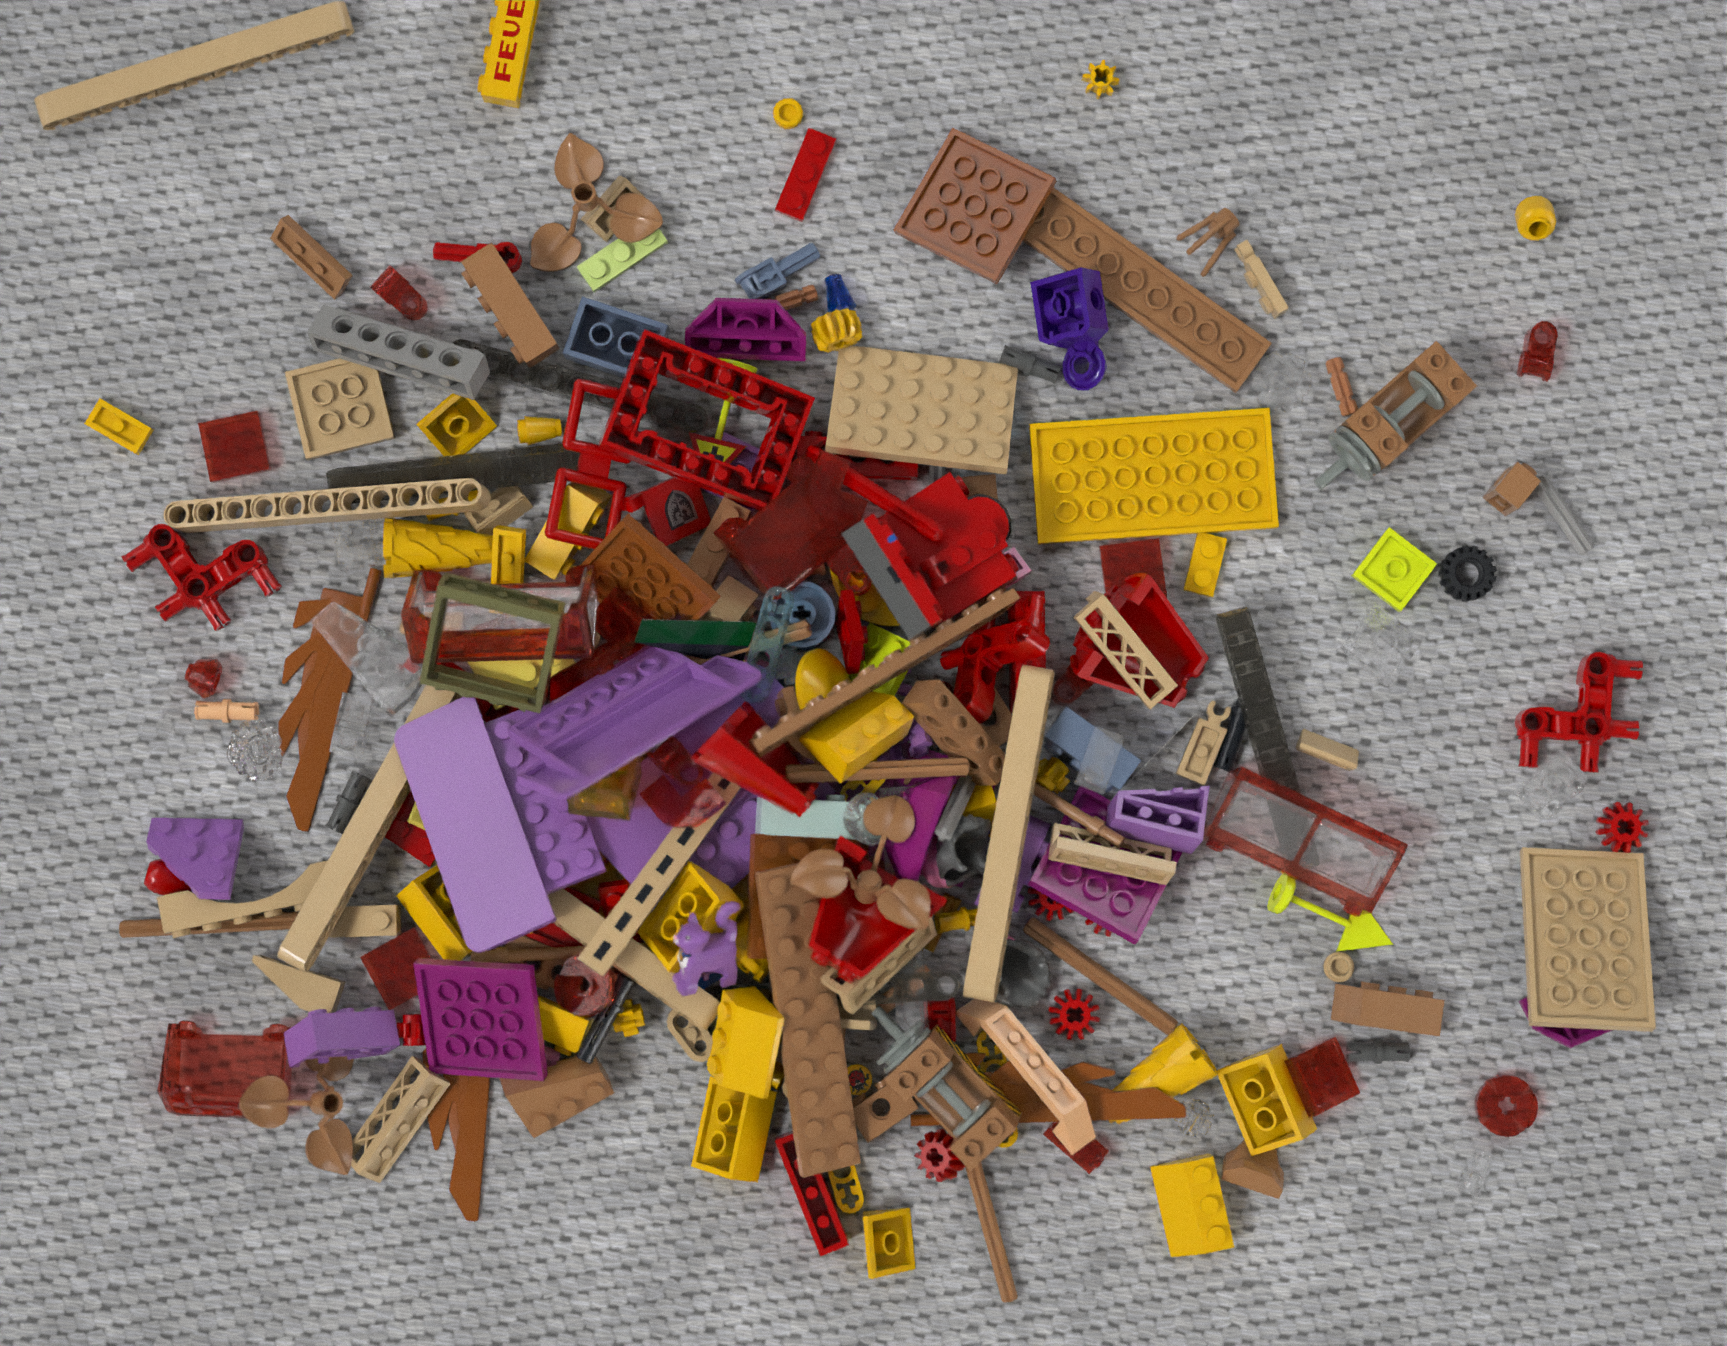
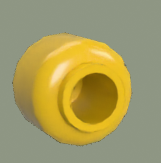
[1515,196,1557,241]

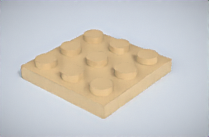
[285,358,395,460]

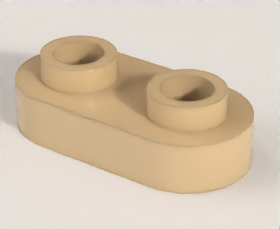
[667,1010,713,1062]

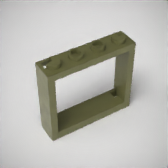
[420,572,566,713]

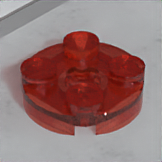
[554,954,615,1017]
[1474,1075,1538,1137]

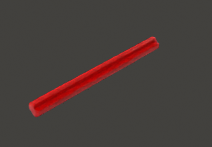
[804,446,945,541]

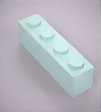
[755,794,881,840]

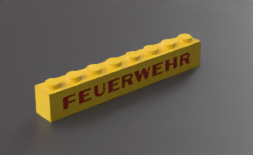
[477,0,540,108]

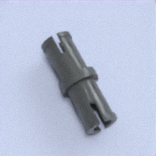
[999,345,1061,384]
[325,771,370,834]
[1346,1040,1410,1064]

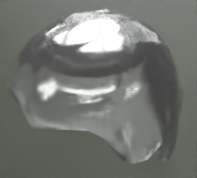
[843,792,881,846]

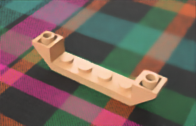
[956,999,1096,1155]

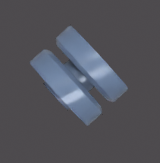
[769,581,836,651]

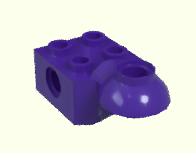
[1030,267,1109,391]

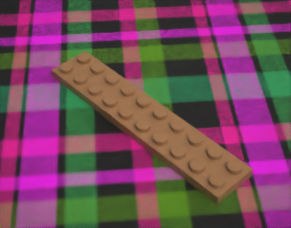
[1023,188,1272,393]
[748,588,1020,757]
[755,863,861,1177]

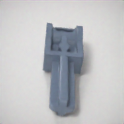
[734,243,820,299]

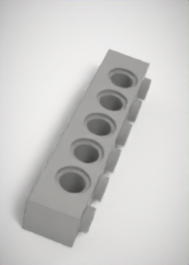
[307,305,490,400]

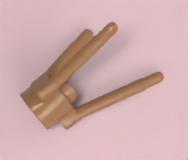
[1176,208,1240,277]

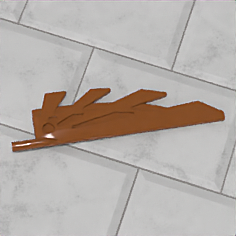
[278,568,382,832]
[422,946,500,1222]
[910,1052,1186,1126]

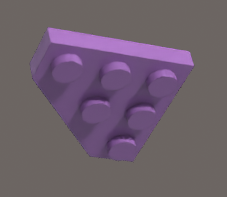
[146,818,244,900]

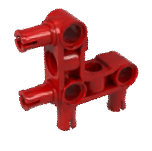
[121,524,282,631]
[940,595,1050,724]
[1515,652,1643,773]

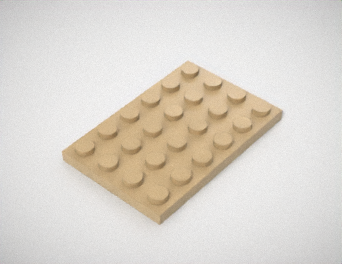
[825,345,1018,475]
[1520,847,1656,1032]

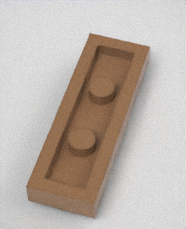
[270,215,353,300]

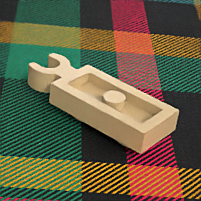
[1234,240,1289,319]
[1175,700,1231,786]

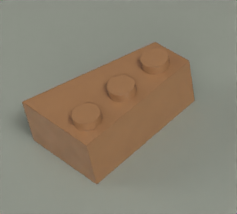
[1331,982,1445,1037]
[500,1056,614,1138]

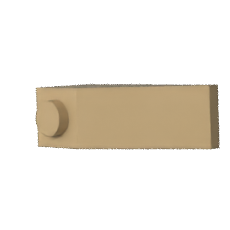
[329,904,402,937]
[252,955,346,1016]

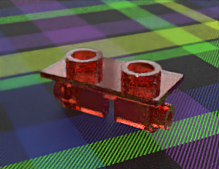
[1043,1122,1109,1174]

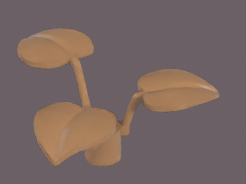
[530,133,663,272]
[790,795,930,930]
[239,1056,354,1175]

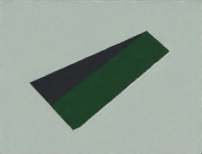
[634,619,757,661]

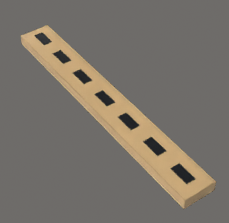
[578,773,741,977]

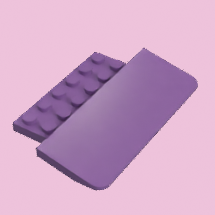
[507,645,762,799]
[585,664,836,889]
[394,697,607,952]

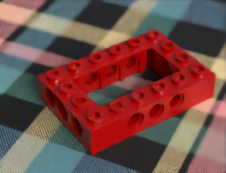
[598,329,815,514]

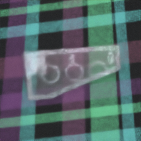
[310,601,423,717]

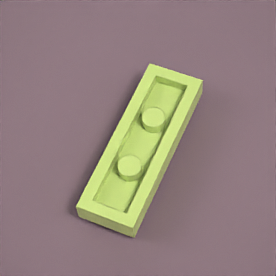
[577,229,668,293]

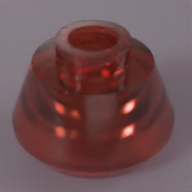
[185,659,223,699]

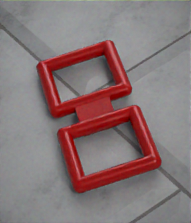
[545,379,639,549]

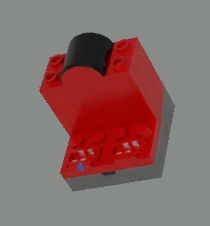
[842,472,1019,641]

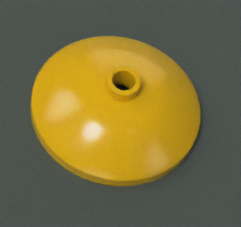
[795,649,851,729]

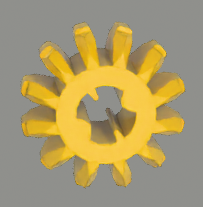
[811,308,863,353]

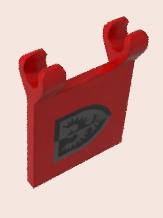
[620,477,711,546]

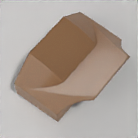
[1221,1140,1284,1199]

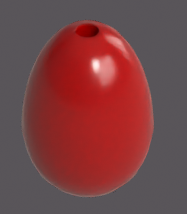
[144,859,192,896]

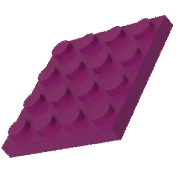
[1027,785,1183,945]
[414,958,548,1081]

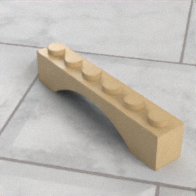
[157,860,328,938]

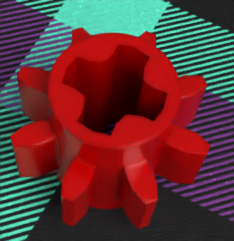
[396,1014,426,1046]

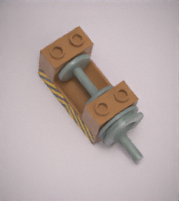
[1314,341,1477,490]
[871,1005,1022,1171]

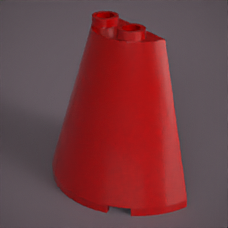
[1070,573,1209,708]
[690,700,819,817]
[808,835,947,983]

